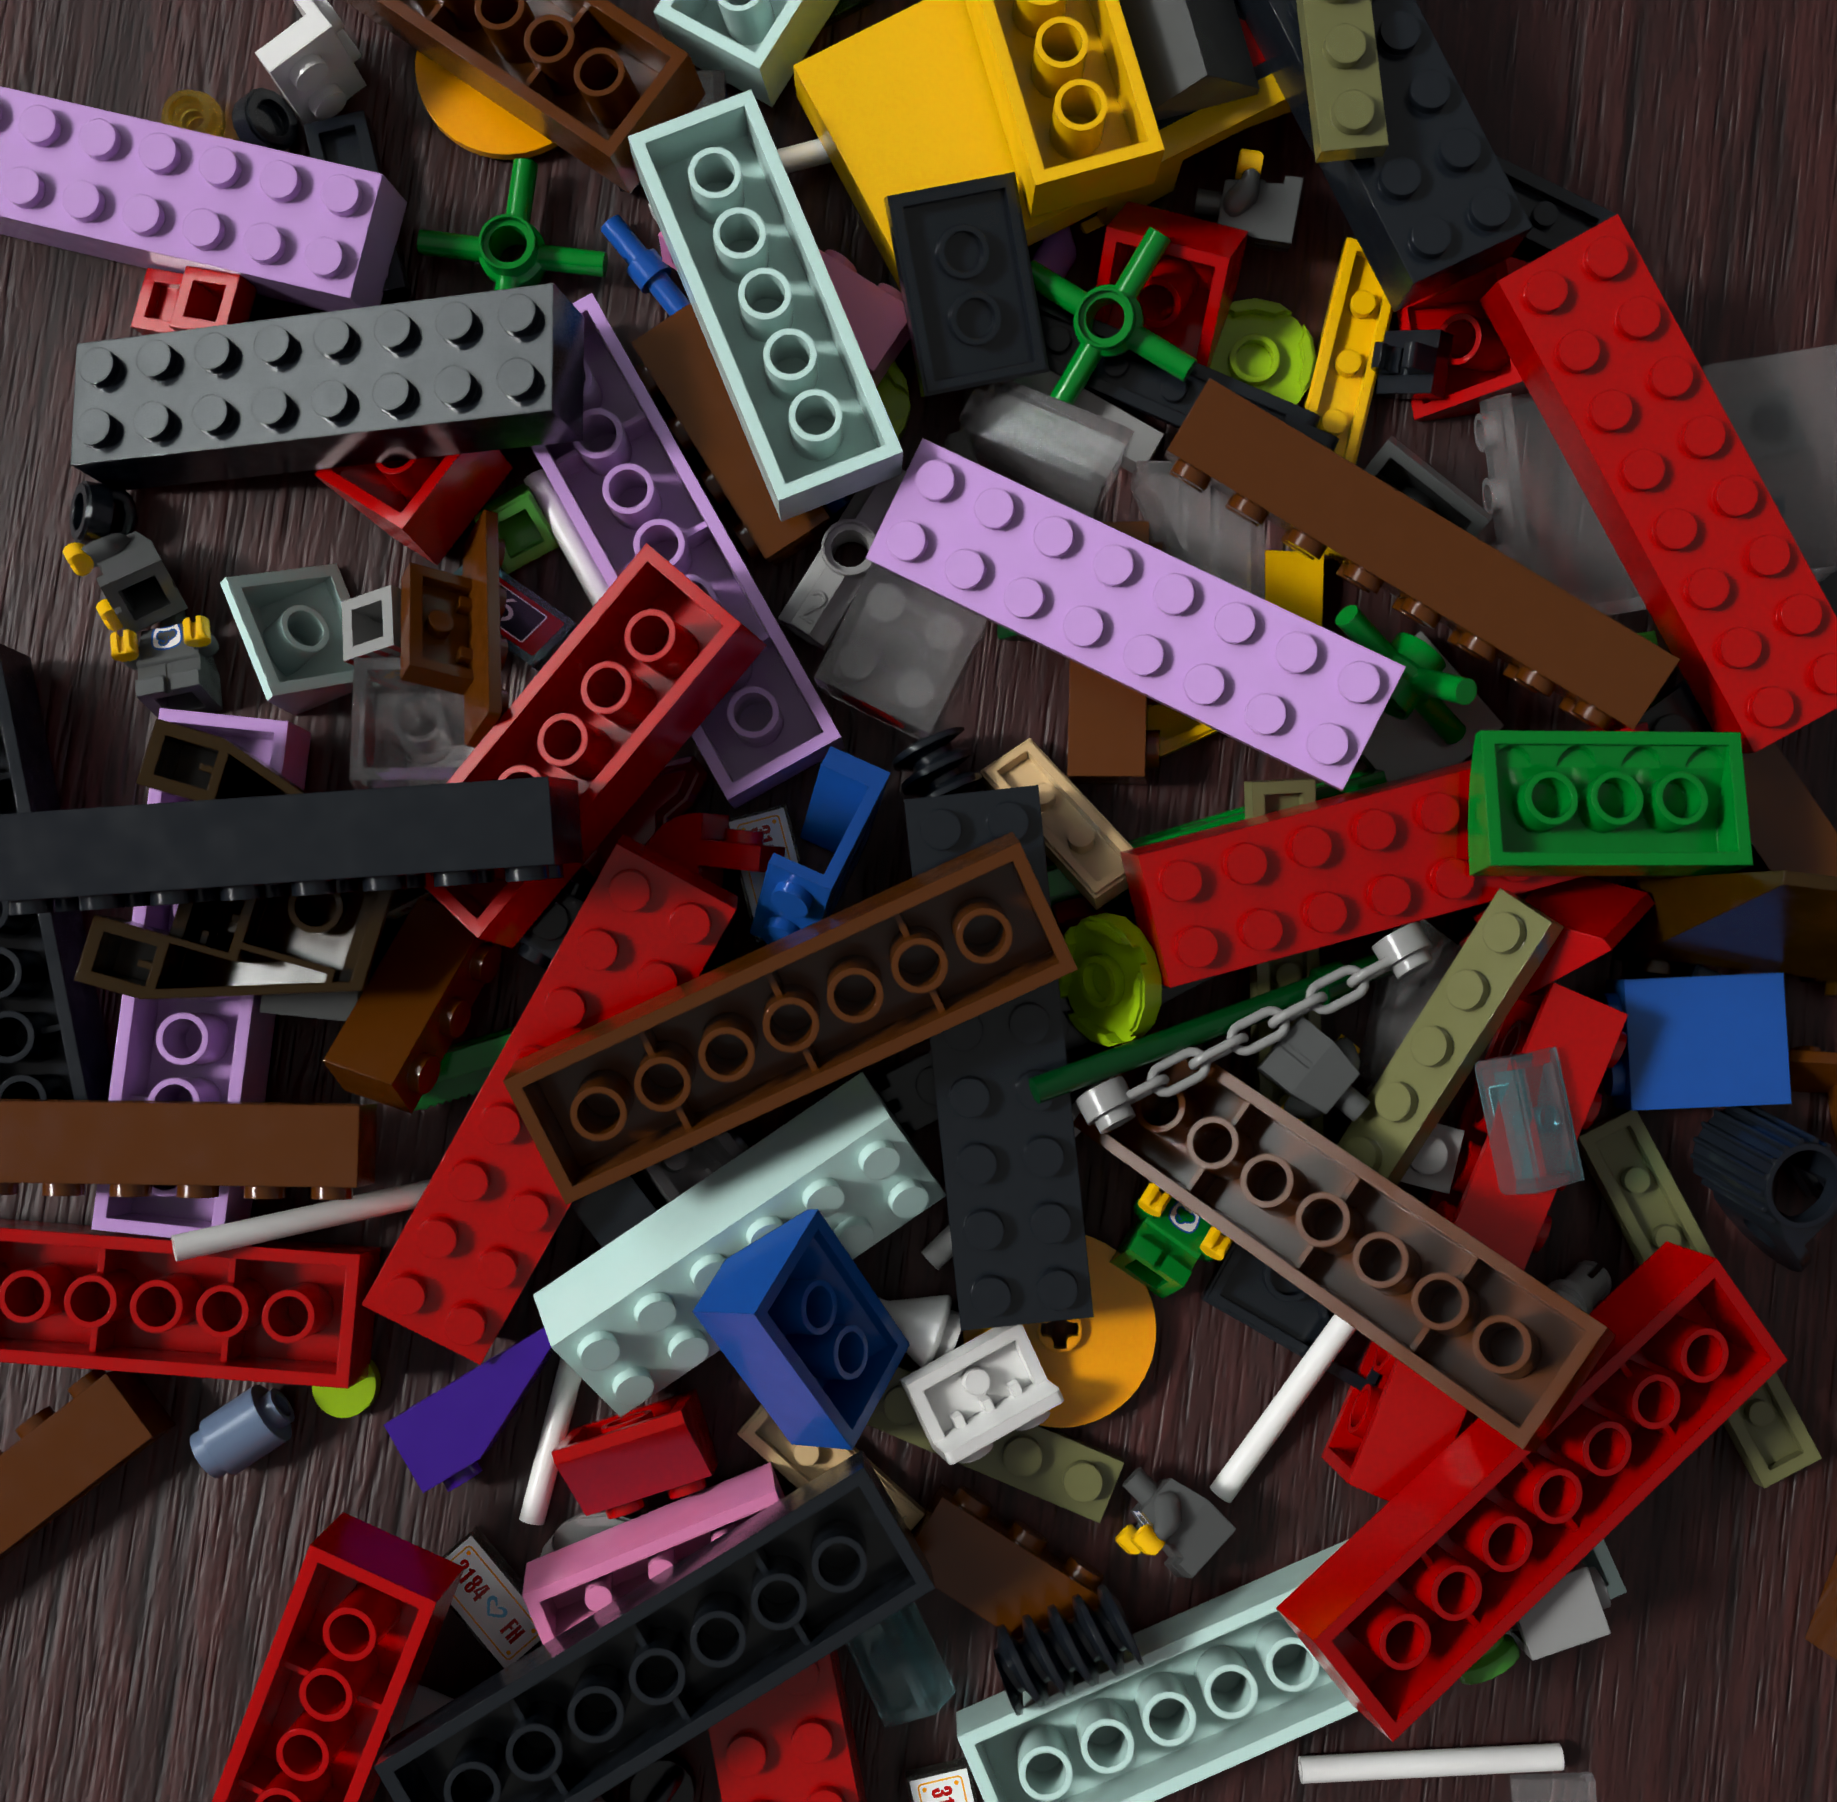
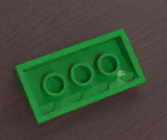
[1468,730,1753,876]

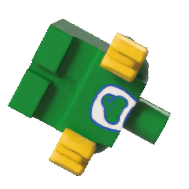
[1110,1183,1233,1299]

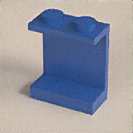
[750,746,891,944]
[1599,973,1792,1111]

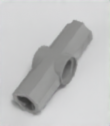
[778,469,906,650]

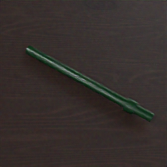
[1029,953,1394,1104]

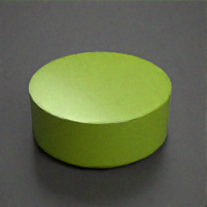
[312,1359,381,1418]

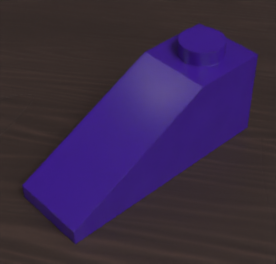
[384,1326,554,1493]

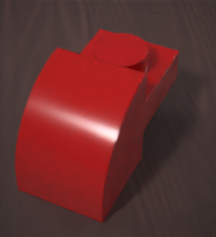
[131,266,257,335]
[646,813,785,888]

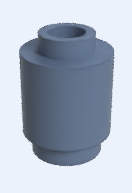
[190,1385,295,1478]

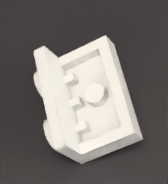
[255,0,366,124]
[900,1325,1064,1465]

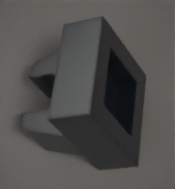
[1371,329,1454,399]

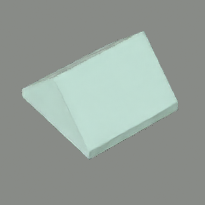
[220,563,382,716]

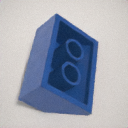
[692,1209,910,1450]

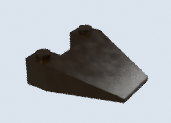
[74,718,395,999]
[1612,870,1837,998]

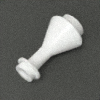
[878,1295,961,1367]

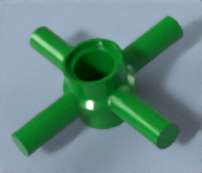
[417,158,608,290]
[1031,227,1197,413]
[1335,605,1477,745]

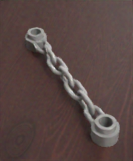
[1075,921,1433,1134]

